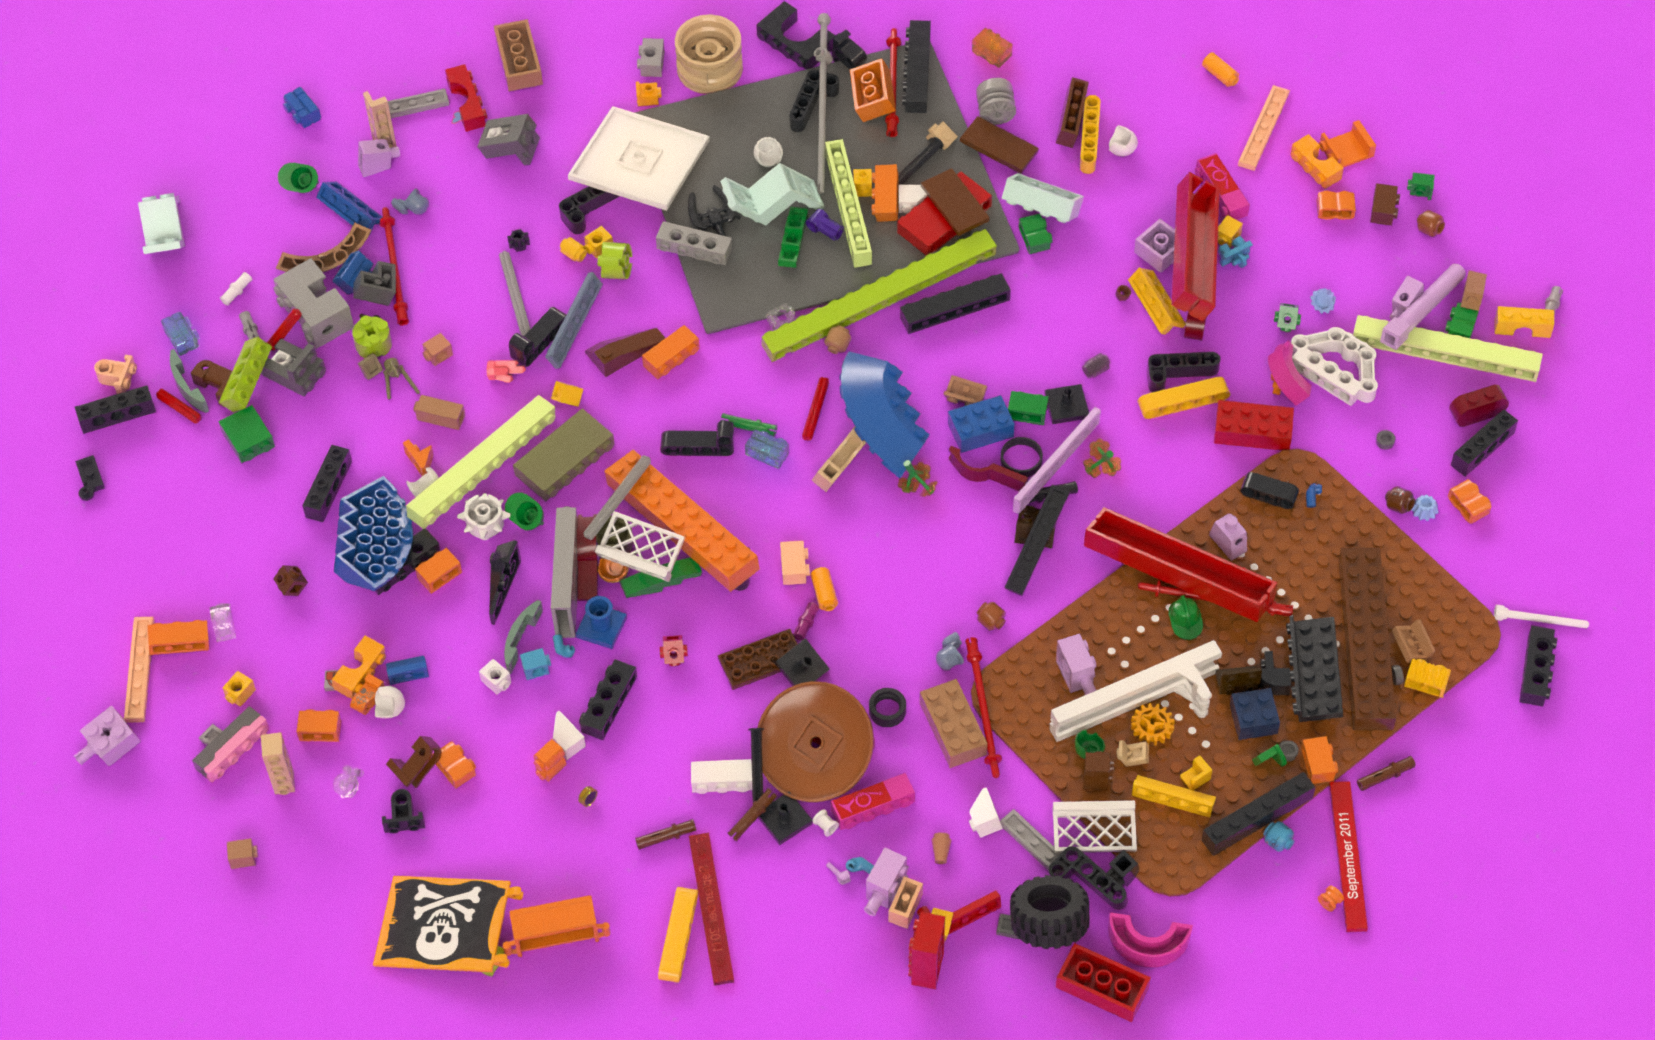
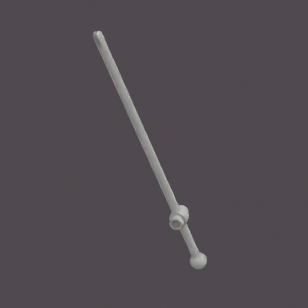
[814,13,833,194]

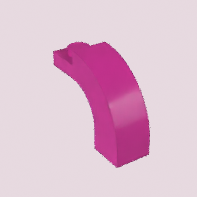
[1268,340,1311,405]

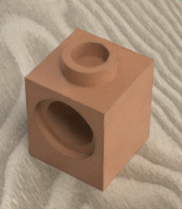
[422,333,453,366]

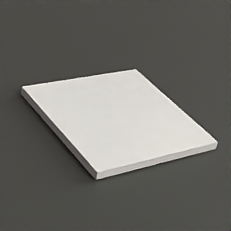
[568,106,710,211]

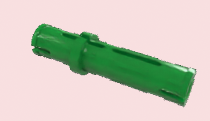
[720,413,778,437]

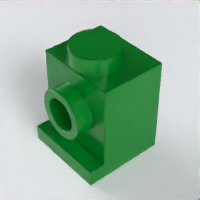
[1407,172,1435,200]

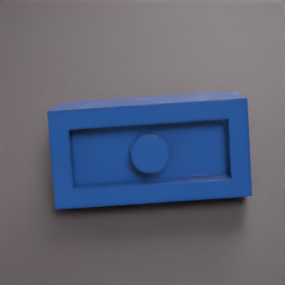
[386,656,429,685]

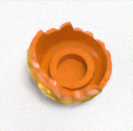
[598,558,629,583]

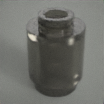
[1082,353,1111,379]

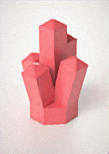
[486,360,526,383]

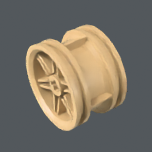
[675,14,743,94]

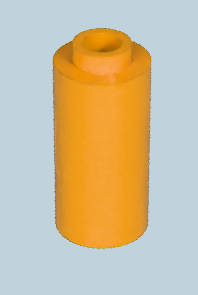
[1202,52,1239,87]
[810,567,838,611]

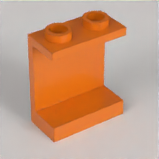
[1319,120,1376,168]

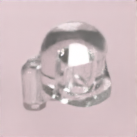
[333,765,364,798]

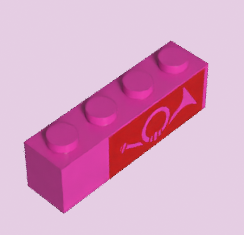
[1195,153,1250,220]
[831,773,915,830]

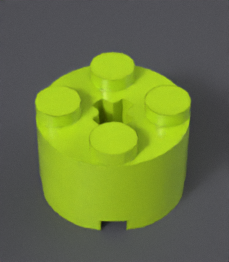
[597,242,632,279]
[352,315,392,358]

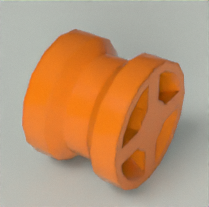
[1318,885,1344,912]

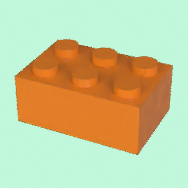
[850,58,896,122]

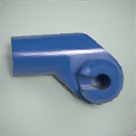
[1306,483,1322,508]

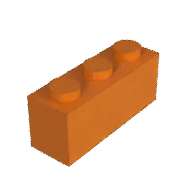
[872,164,899,222]
[642,325,700,380]
[147,620,209,655]

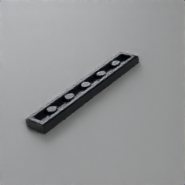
[1004,484,1070,596]

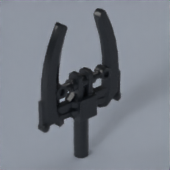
[688,185,741,236]

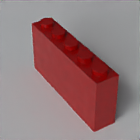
[897,171,992,255]

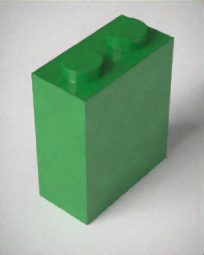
[218,405,275,464]

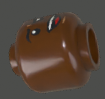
[1385,486,1415,514]

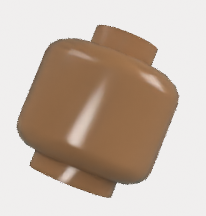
[824,325,851,354]

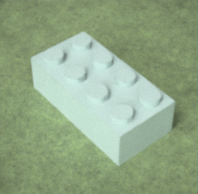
[1001,173,1084,223]

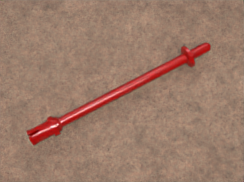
[885,28,901,137]
[379,207,409,326]
[1138,580,1294,617]
[965,637,1002,778]

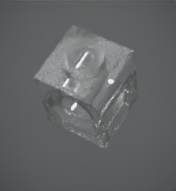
[765,303,796,331]

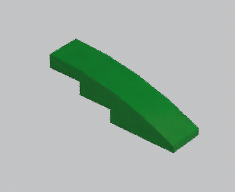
[778,207,808,268]
[620,558,702,598]

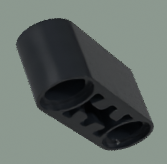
[1240,472,1299,509]

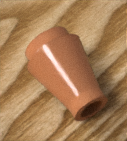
[931,833,952,864]

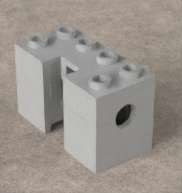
[273,258,354,349]

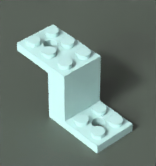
[720,163,824,226]
[138,193,185,254]

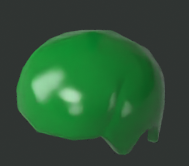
[1074,730,1106,759]

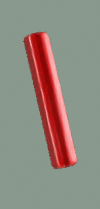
[267,308,302,351]
[156,389,202,424]

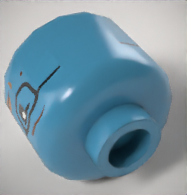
[1263,821,1295,852]

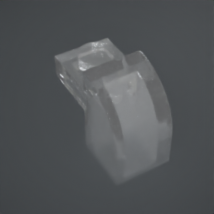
[210,603,236,642]

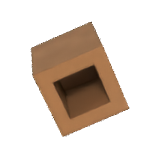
[227,838,259,869]

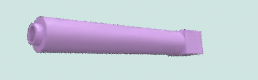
[1380,264,1466,350]

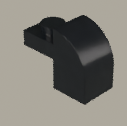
[1259,651,1291,695]
[1098,850,1140,896]

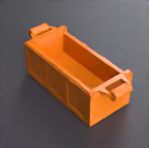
[503,895,611,957]

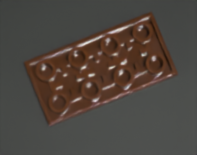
[959,116,1039,174]
[921,168,990,236]
[717,629,797,690]

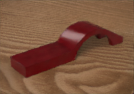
[949,446,1028,491]
[577,514,598,601]

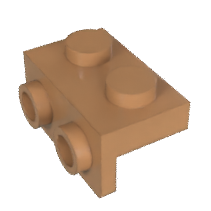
[943,375,988,406]
[1391,620,1435,663]

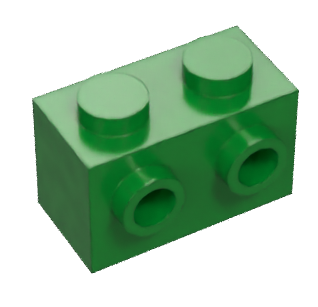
[1008,391,1049,425]

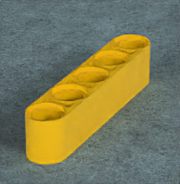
[1080,95,1101,174]
[1137,377,1231,419]
[658,887,698,983]

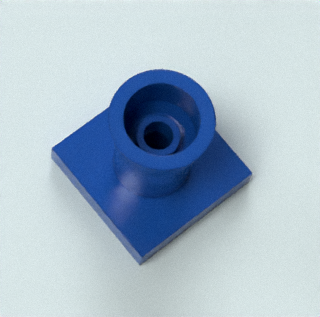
[576,596,627,649]

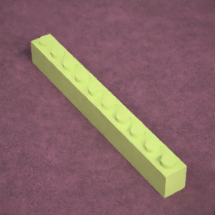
[1353,315,1543,382]
[406,395,556,529]

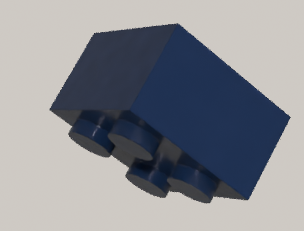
[1230,688,1280,740]

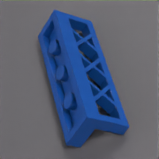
[316,181,383,235]

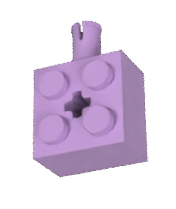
[1134,219,1175,273]
[1056,634,1097,695]
[73,705,141,766]
[864,848,909,916]

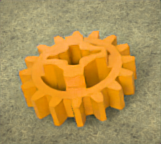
[1131,703,1175,746]

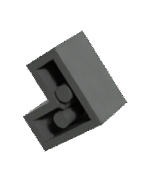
[353,261,396,306]

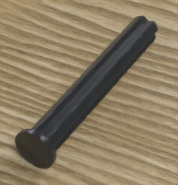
[899,137,944,185]
[748,728,764,802]

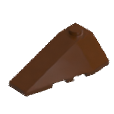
[585,328,665,377]

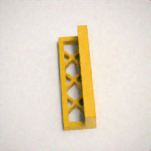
[1128,267,1186,335]
[1132,775,1216,818]

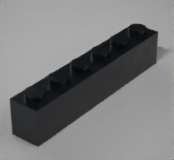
[902,20,931,113]
[900,273,1011,334]
[1201,772,1315,856]

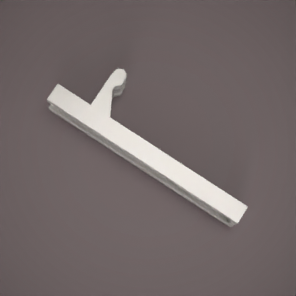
[1049,640,1222,742]

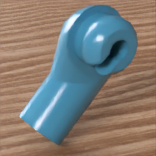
[553,634,575,658]
[846,857,874,874]

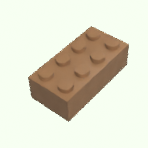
[494,19,543,91]
[920,679,987,768]

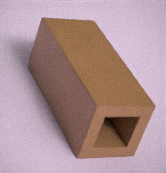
[1461,270,1487,311]
[413,395,465,430]

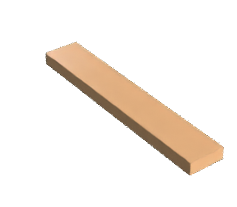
[1238,85,1290,171]
[124,617,155,723]

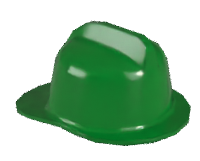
[278,163,319,193]
[505,493,544,530]
[1168,595,1203,640]

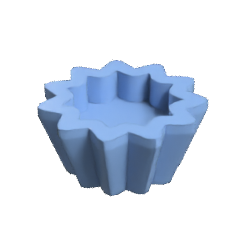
[1310,288,1336,314]
[1411,495,1439,521]

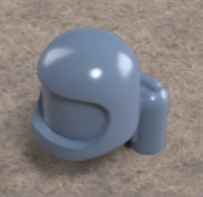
[391,188,429,215]
[936,632,964,671]

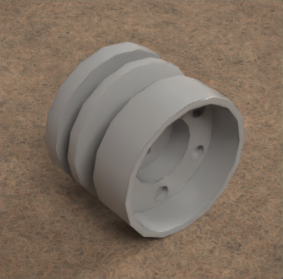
[976,78,1016,125]

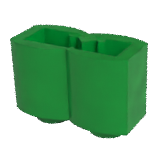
[1018,214,1053,254]
[1445,302,1479,338]

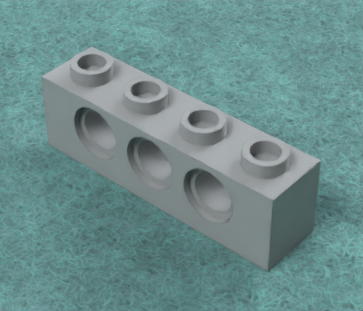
[656,221,733,266]

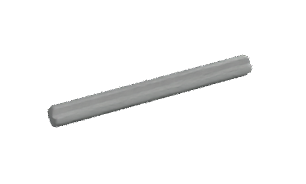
[499,251,530,336]
[584,455,651,540]

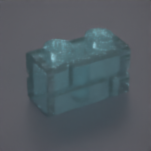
[161,312,200,356]
[745,430,789,469]

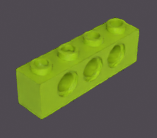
[219,337,272,412]

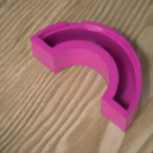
[1108,912,1193,967]

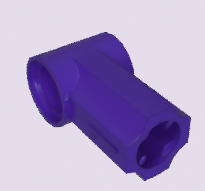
[805,209,844,241]

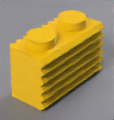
[1404,659,1451,698]

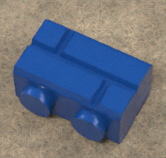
[283,87,321,128]
[332,251,374,294]

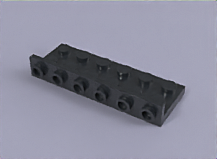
[1286,615,1344,722]

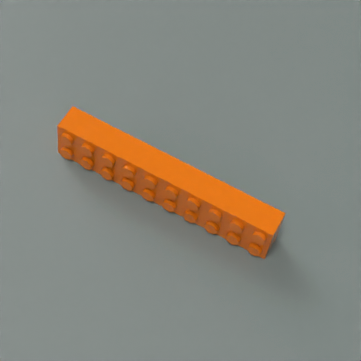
[604,450,760,592]

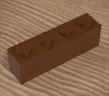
[1056,77,1089,148]

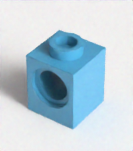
[520,648,551,680]

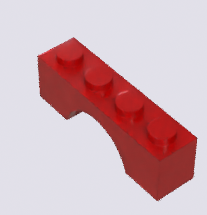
[445,64,488,132]

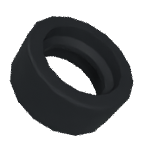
[869,688,906,727]

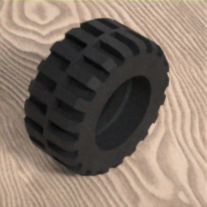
[1010,875,1090,949]

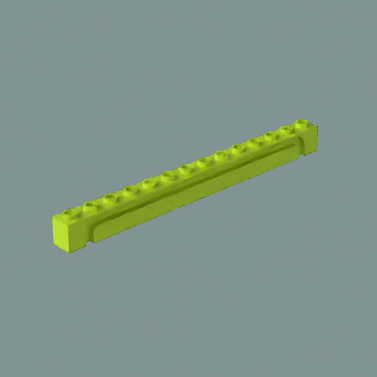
[761,229,997,362]

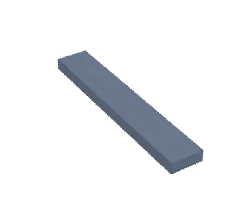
[545,272,603,369]

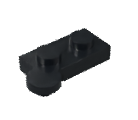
[75,455,105,501]

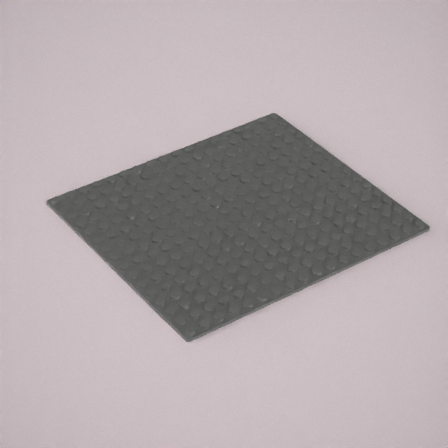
[634,42,1019,334]

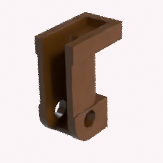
[191,360,232,407]
[386,736,442,788]

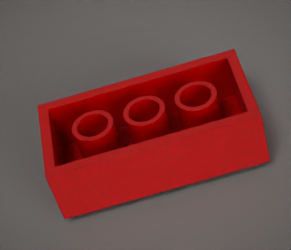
[1214,400,1294,451]
[908,912,945,990]
[1056,943,1151,1022]

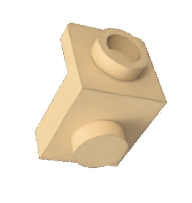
[926,121,958,150]
[1116,740,1149,767]

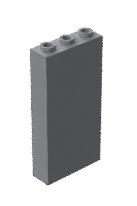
[551,506,578,638]

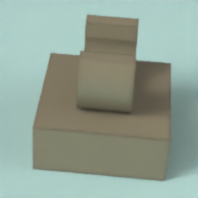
[357,353,383,380]

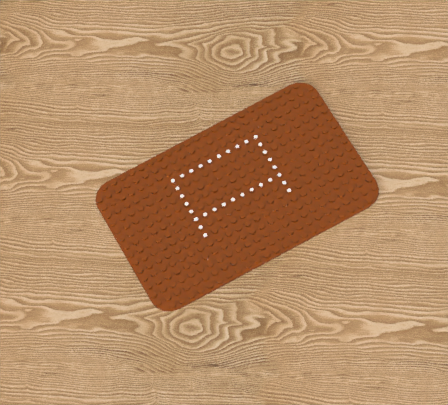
[971,449,1501,897]

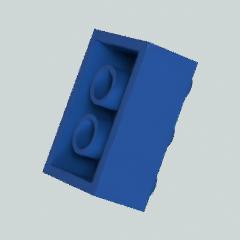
[948,395,1015,453]

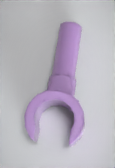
[826,862,851,885]

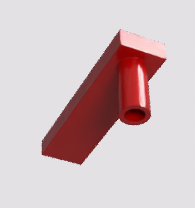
[917,890,1001,935]

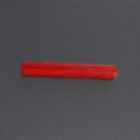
[802,377,829,441]

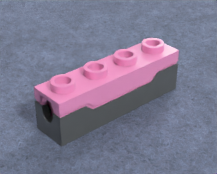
[192,706,269,783]

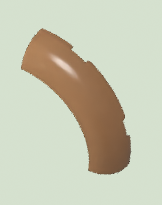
[276,223,371,272]

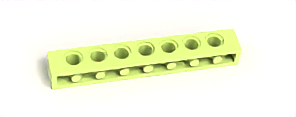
[825,139,872,268]

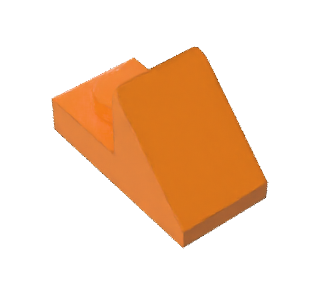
[403,439,434,476]

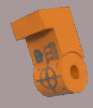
[350,674,384,715]

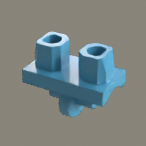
[1218,236,1253,268]

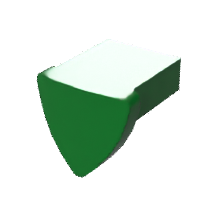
[1252,744,1287,767]

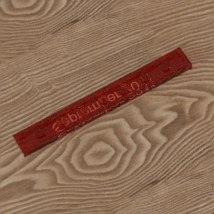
[689,832,734,986]

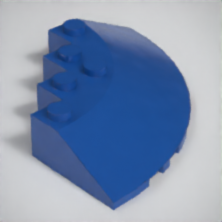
[839,351,930,478]
[333,476,413,591]

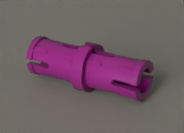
[793,602,819,641]

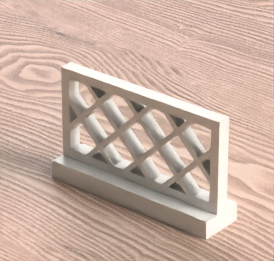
[595,511,685,582]
[1052,801,1137,853]

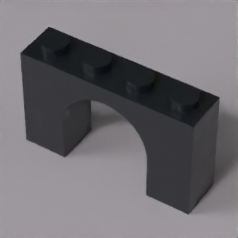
[756,1,835,69]

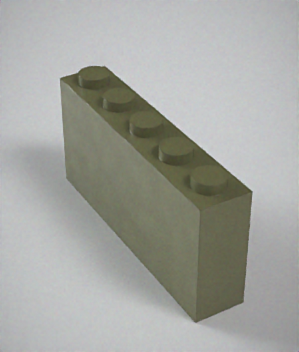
[513,408,615,502]

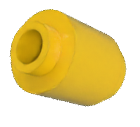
[560,237,587,262]

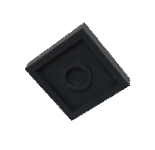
[1044,384,1089,424]
[775,638,830,686]
[758,792,813,845]

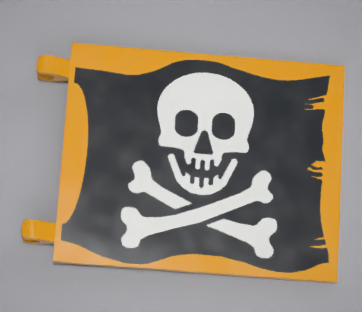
[373,876,524,973]

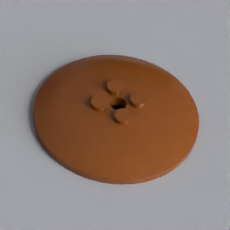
[757,681,874,802]

